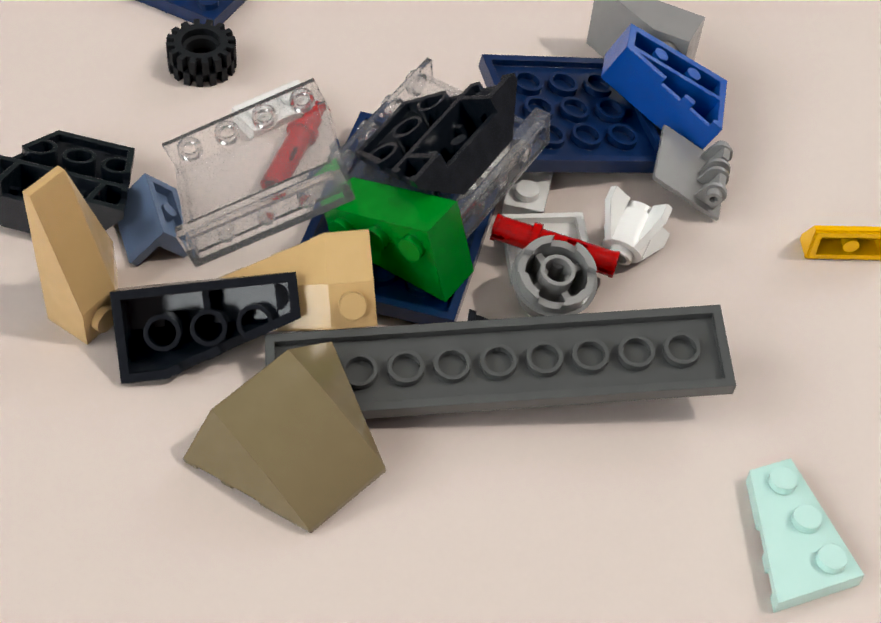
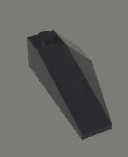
[110,271,301,384]

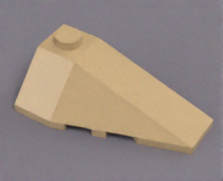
[22,166,118,345]
[216,229,378,332]

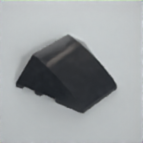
[355,73,518,195]
[0,130,135,233]

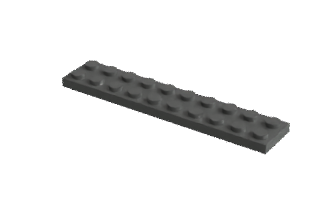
[265,305,736,419]

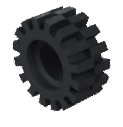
[166,19,237,87]

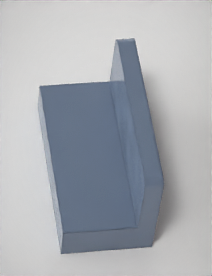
[118,173,196,266]

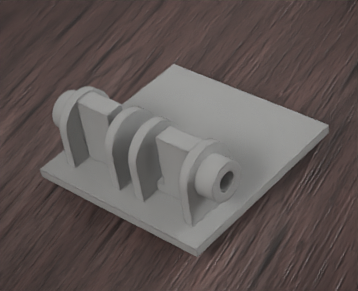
[652,125,733,221]

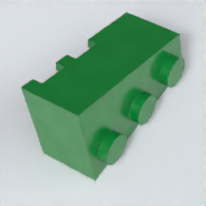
[322,177,474,302]

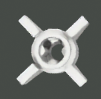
[602,185,673,266]

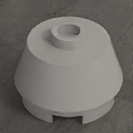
[511,235,598,317]

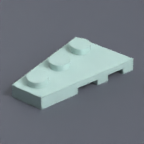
[746,458,864,613]

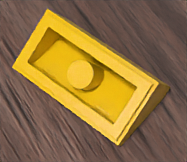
[800,225,881,260]

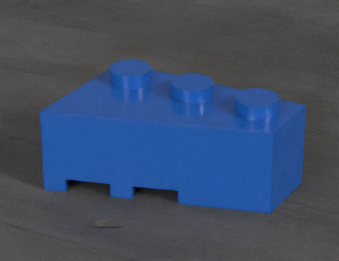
[601,23,727,150]

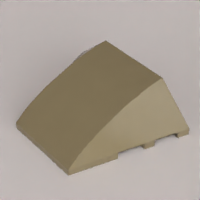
[183,341,386,533]

